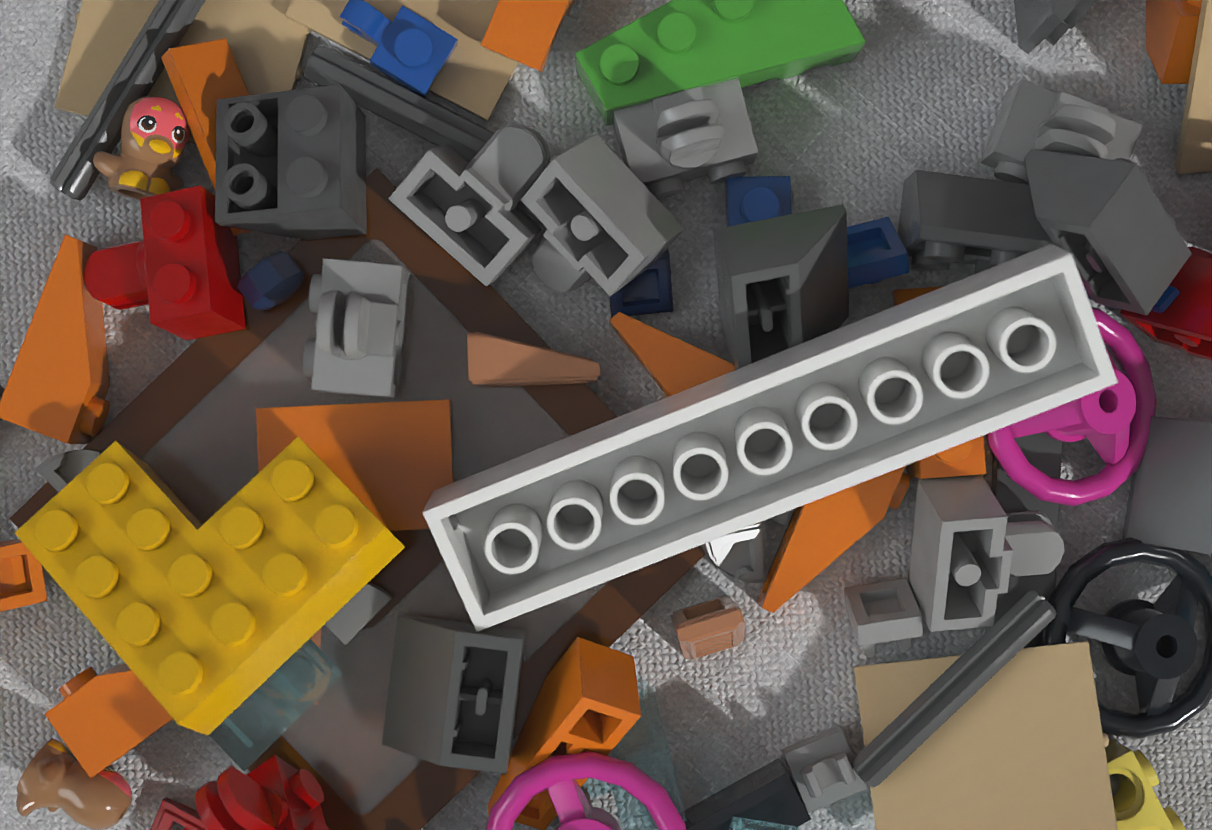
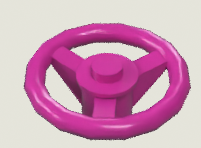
[986,307,1157,506]
[486,752,686,830]

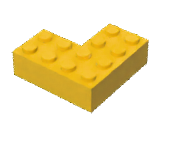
[15,436,405,736]

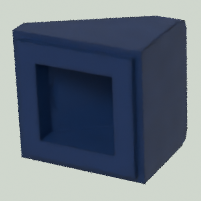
[609,249,674,318]

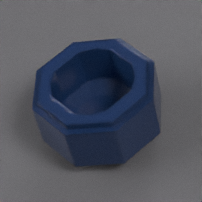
[237,251,305,310]

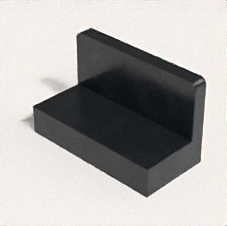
[679,759,811,830]

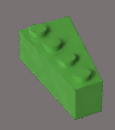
[575,0,866,126]

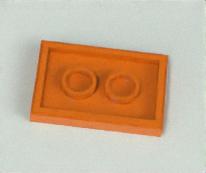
[256,399,455,531]

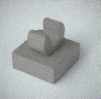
[844,578,923,658]
[781,726,867,813]

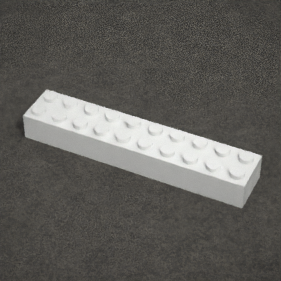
[422,244,1118,632]

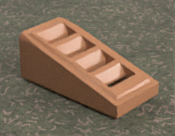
[467,331,601,388]
[670,595,745,660]

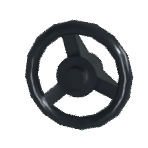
[1041,538,1212,740]

